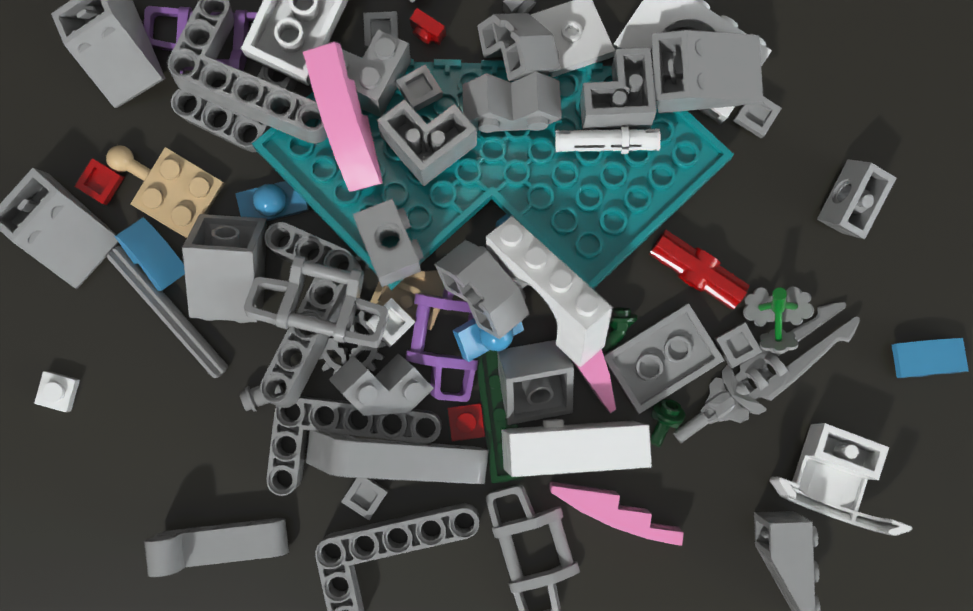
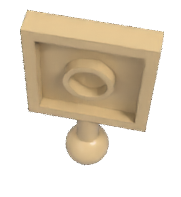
[106,145,225,238]

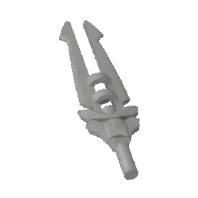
[673,302,860,443]

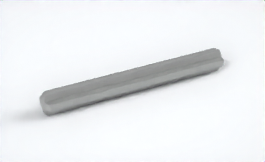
[107,246,228,378]

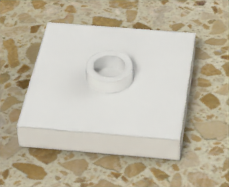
[531,0,615,78]

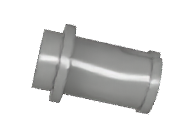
[239,384,284,412]

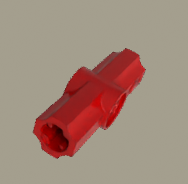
[649,230,750,309]

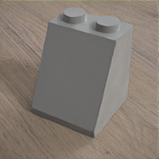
[182,214,267,323]

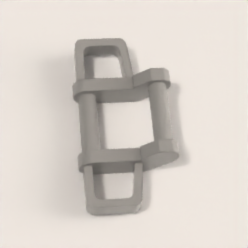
[244,255,389,348]
[486,484,580,611]

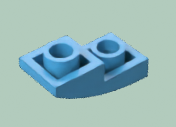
[114,217,185,291]
[892,338,969,378]

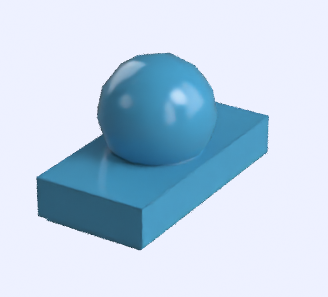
[235,181,310,221]
[453,318,524,362]

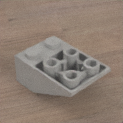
[51,0,166,108]
[652,30,763,113]
[0,168,119,289]
[754,511,820,611]

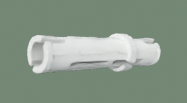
[555,126,661,154]

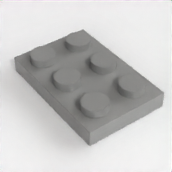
[604,303,725,414]

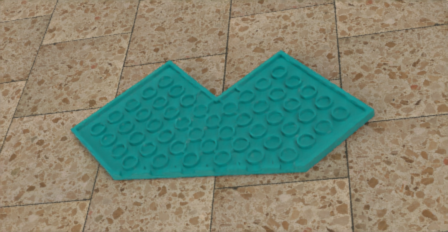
[252,59,734,290]

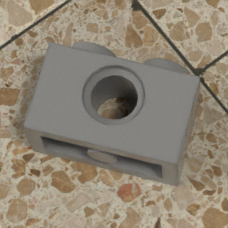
[817,159,896,239]
[353,199,424,287]

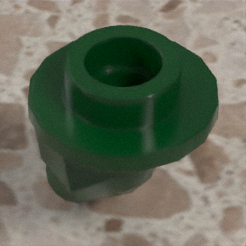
[603,307,638,353]
[650,399,686,447]

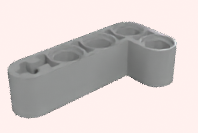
[144,518,289,577]

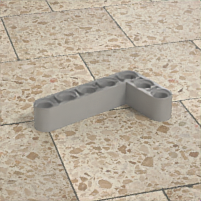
[168,0,328,144]
[171,65,298,152]
[260,222,361,408]
[266,396,442,496]
[306,430,489,484]
[315,503,479,611]

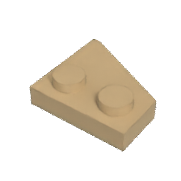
[370,270,444,331]

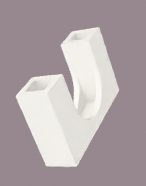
[613,0,772,124]
[486,216,612,367]

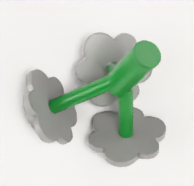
[743,287,814,354]

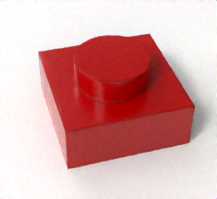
[409,8,446,45]
[74,158,125,205]
[448,403,485,441]

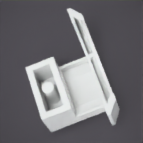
[770,423,912,536]

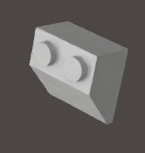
[497,340,574,425]

